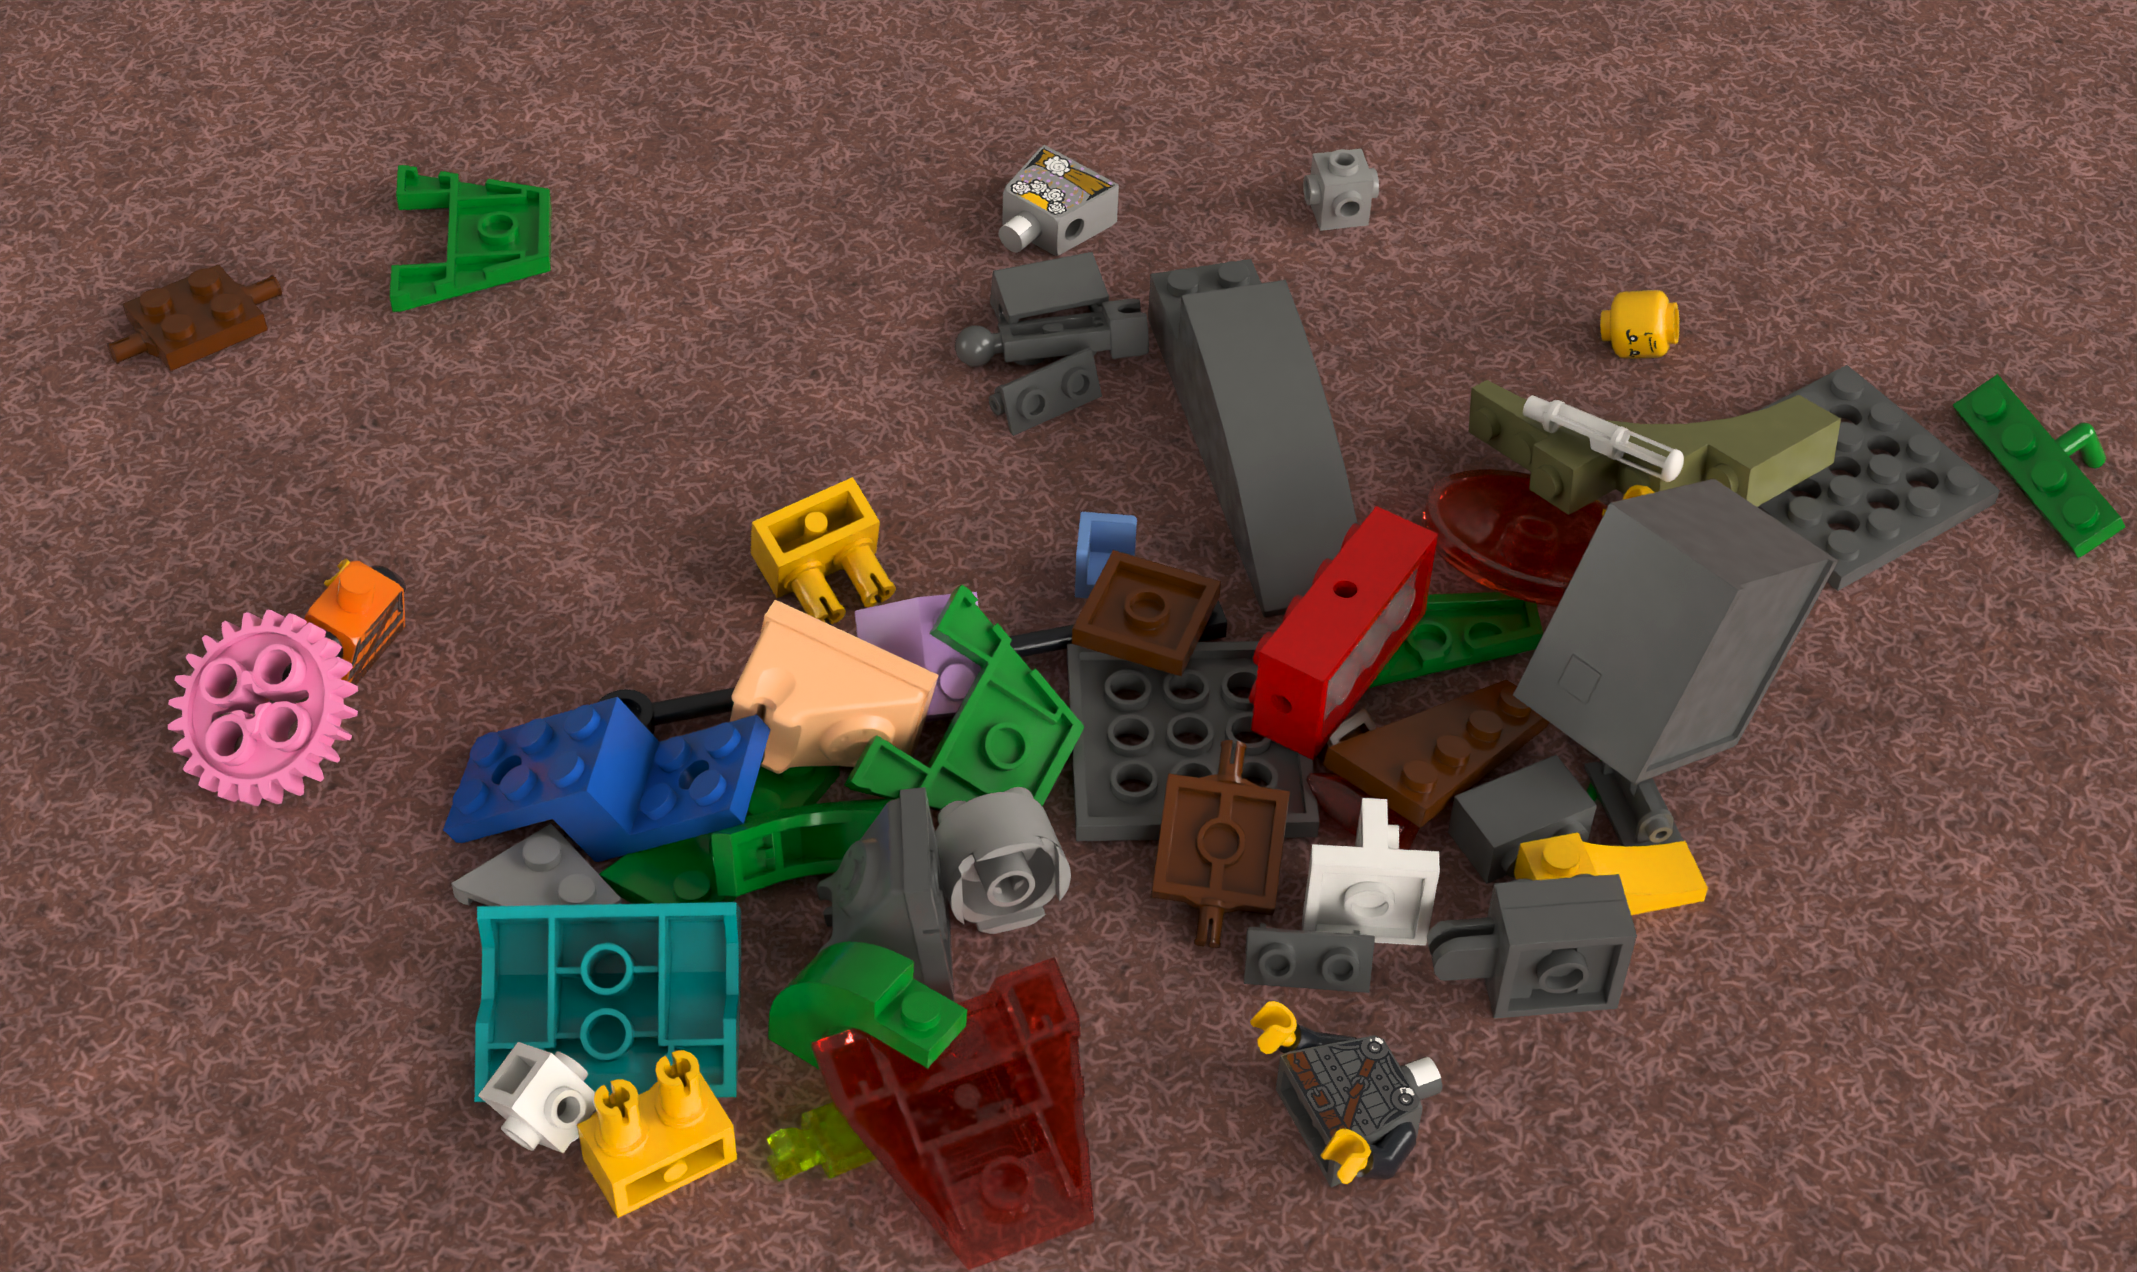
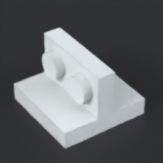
[1302,798,1440,945]

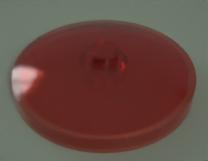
[1421,469,1608,607]

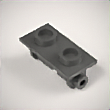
[989,347,1102,436]
[1584,761,1684,847]
[1244,923,1375,993]

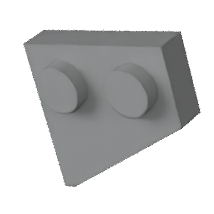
[451,824,622,906]

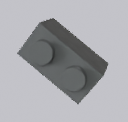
[1448,755,1597,884]

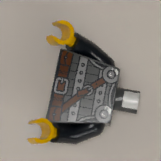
[1250,1001,1442,1187]

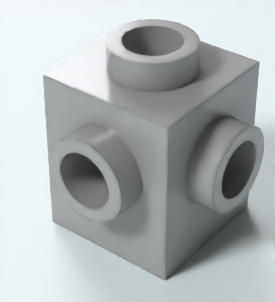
[1303,149,1379,231]

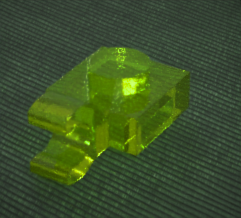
[767,1091,889,1181]

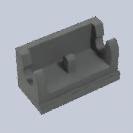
[990,252,1109,324]

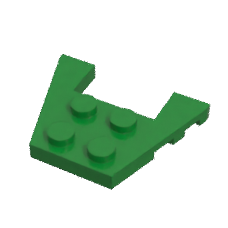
[390,165,552,312]
[844,584,1085,811]

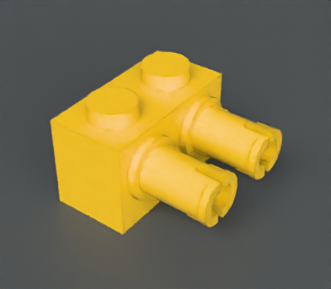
[751,477,896,624]
[577,1050,737,1218]

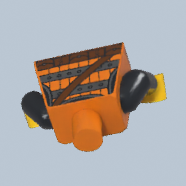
[282,559,406,699]

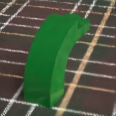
[711,799,894,897]
[768,941,967,1070]

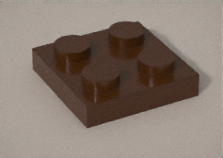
[1072,550,1221,677]

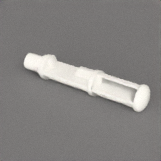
[1523,395,1684,482]

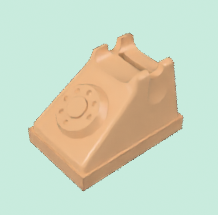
[730,600,939,774]

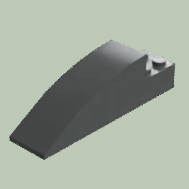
[1148,259,1357,618]

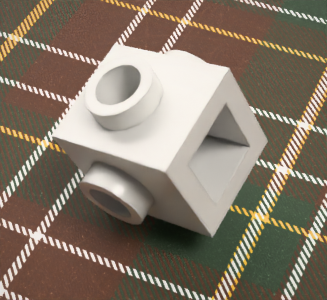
[478,1042,596,1153]

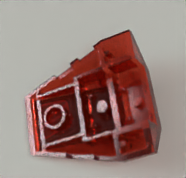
[811,957,1094,1271]

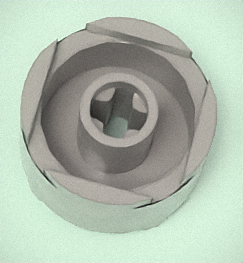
[935,787,1071,934]

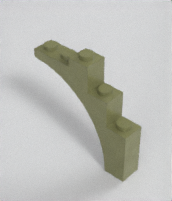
[1468,380,1841,515]

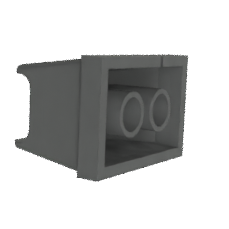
[817,787,955,1002]

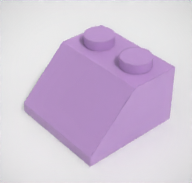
[855,592,981,722]

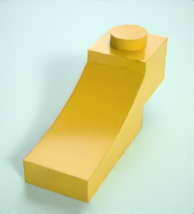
[1514,832,1708,915]

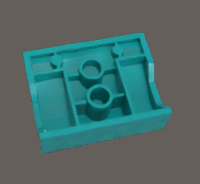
[474,902,741,1102]

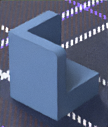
[1075,512,1137,598]

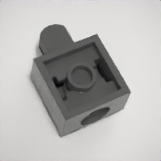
[1427,874,1637,1018]

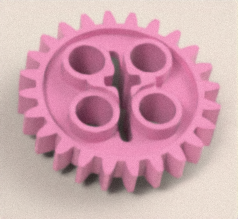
[168,610,358,806]

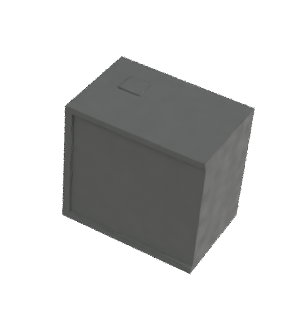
[1513,479,1838,784]

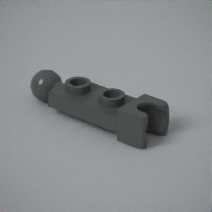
[955,298,1149,367]

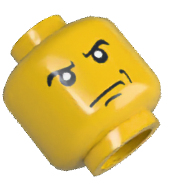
[1600,290,1679,359]

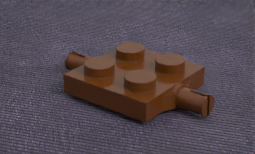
[107,264,282,371]
[1151,740,1290,948]

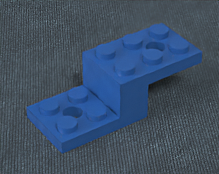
[443,697,771,862]

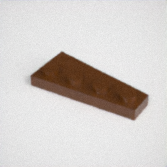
[1323,680,1549,828]

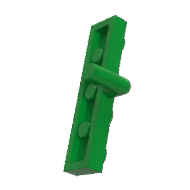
[1953,374,2125,558]

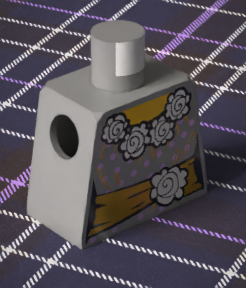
[999,145,1119,256]

